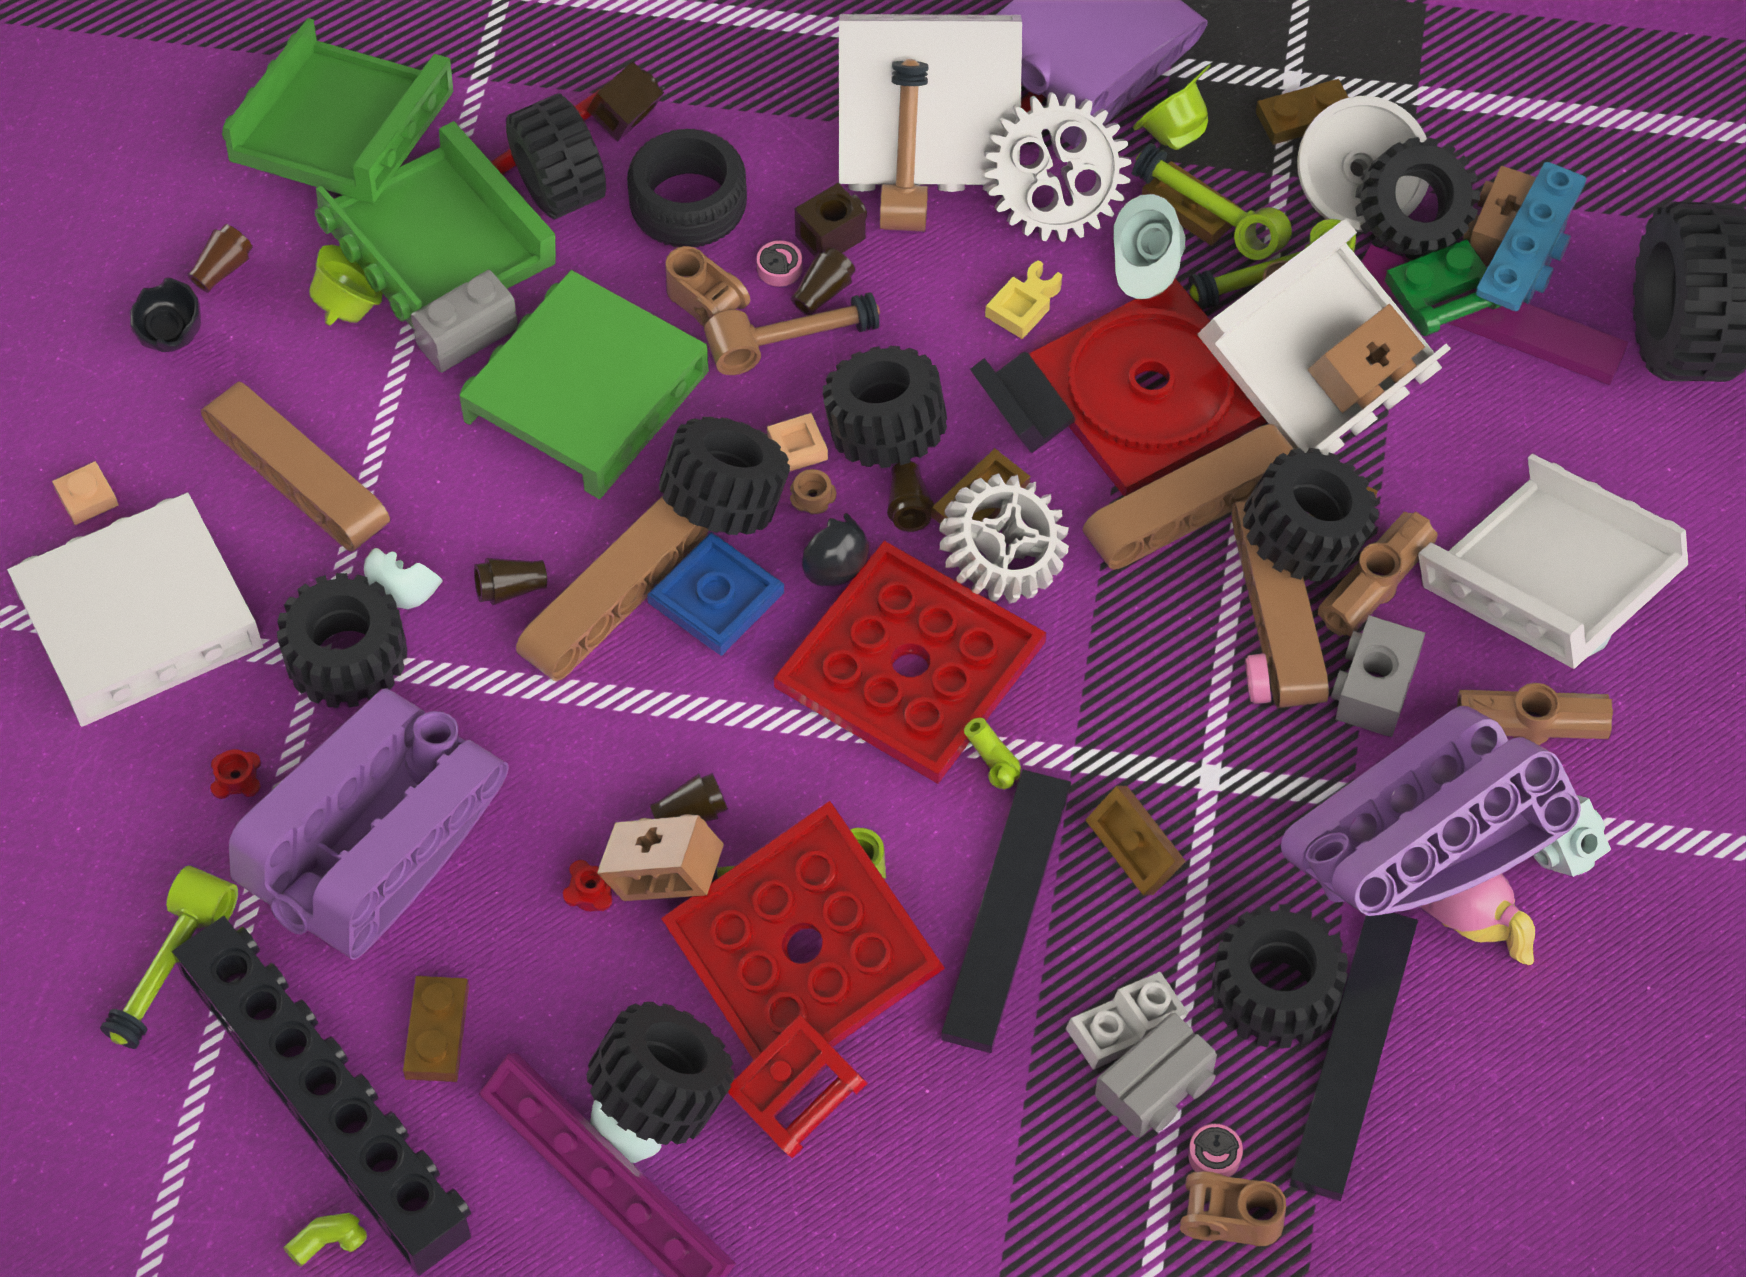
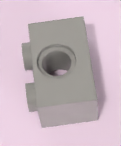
[1331,615,1425,737]

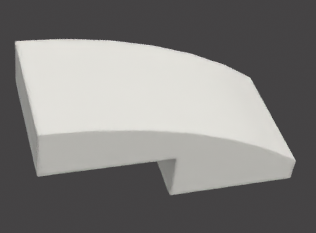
[1066,972,1188,1070]

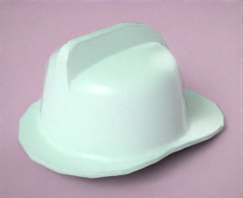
[1113,194,1185,299]

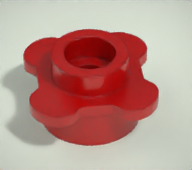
[210,749,261,799]
[563,860,613,911]

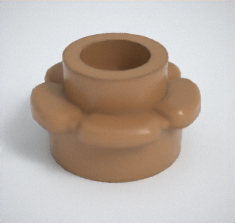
[790,469,836,514]

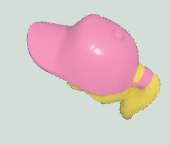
[1420,873,1535,965]

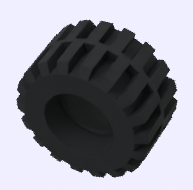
[506,93,606,219]
[1355,137,1480,260]
[822,345,948,468]
[659,416,790,535]
[1243,448,1378,581]
[277,573,407,708]
[1212,904,1348,1049]
[586,1002,734,1145]

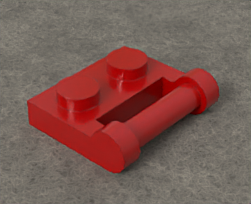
[727,1015,868,1159]

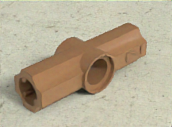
[1318,511,1438,636]
[1457,683,1613,745]

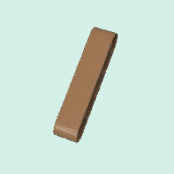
[201,381,390,552]
[1082,424,1294,570]
[516,496,709,681]
[1232,500,1329,708]

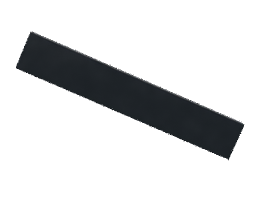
[941,769,1071,1053]
[1289,913,1418,1201]

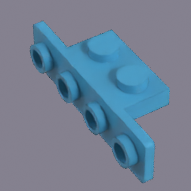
[1476,162,1586,311]

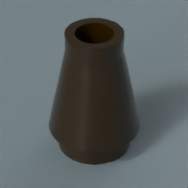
[791,247,855,316]
[887,461,934,532]
[474,558,547,605]
[650,773,728,822]

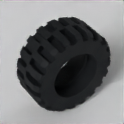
[1633,201,1746,382]

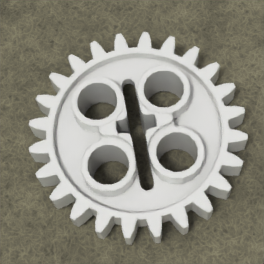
[983,92,1131,242]

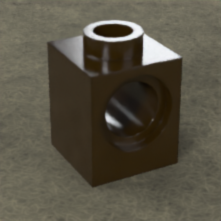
[587,61,664,142]
[794,183,867,257]

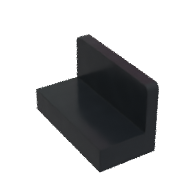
[970,352,1075,453]

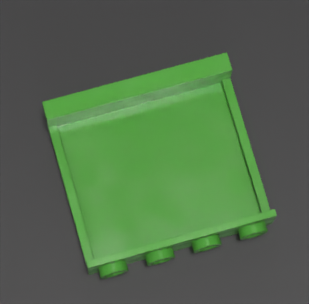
[222,18,454,204]
[315,121,556,330]
[459,270,709,500]

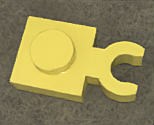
[985,260,1062,339]

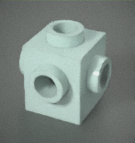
[1533,795,1611,877]

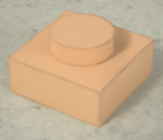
[767,413,828,472]
[52,461,119,526]

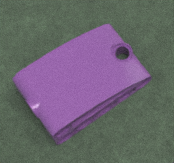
[996,0,1208,148]
[229,688,509,960]
[1281,706,1581,916]

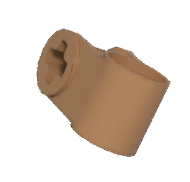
[665,246,750,327]
[1180,1171,1286,1246]

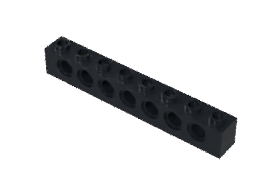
[172,916,471,1276]

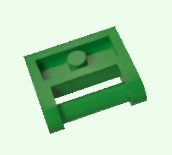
[1385,240,1502,336]

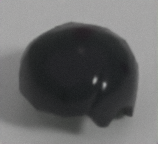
[130,278,201,352]
[802,513,869,586]

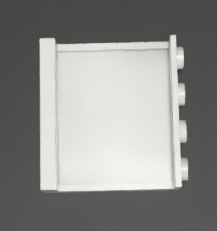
[839,14,1022,192]
[1197,218,1451,455]
[1418,454,1688,669]
[7,493,263,727]

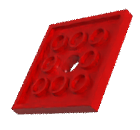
[1029,278,1268,497]
[774,541,1046,784]
[661,801,945,1061]

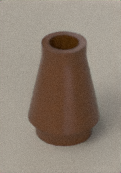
[187,224,253,293]

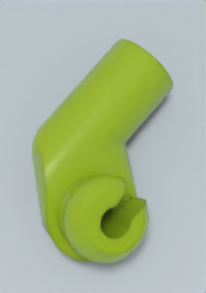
[964,718,1021,789]
[283,1213,367,1267]

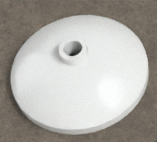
[1297,96,1429,232]

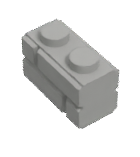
[411,269,518,373]
[1095,1013,1217,1138]

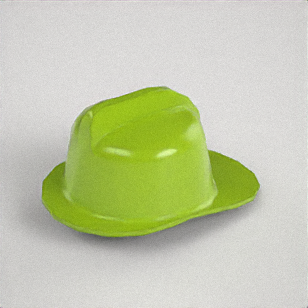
[1133,64,1211,150]
[309,245,383,326]

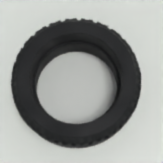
[627,129,747,247]

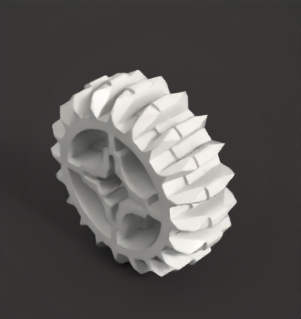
[939,473,1069,604]

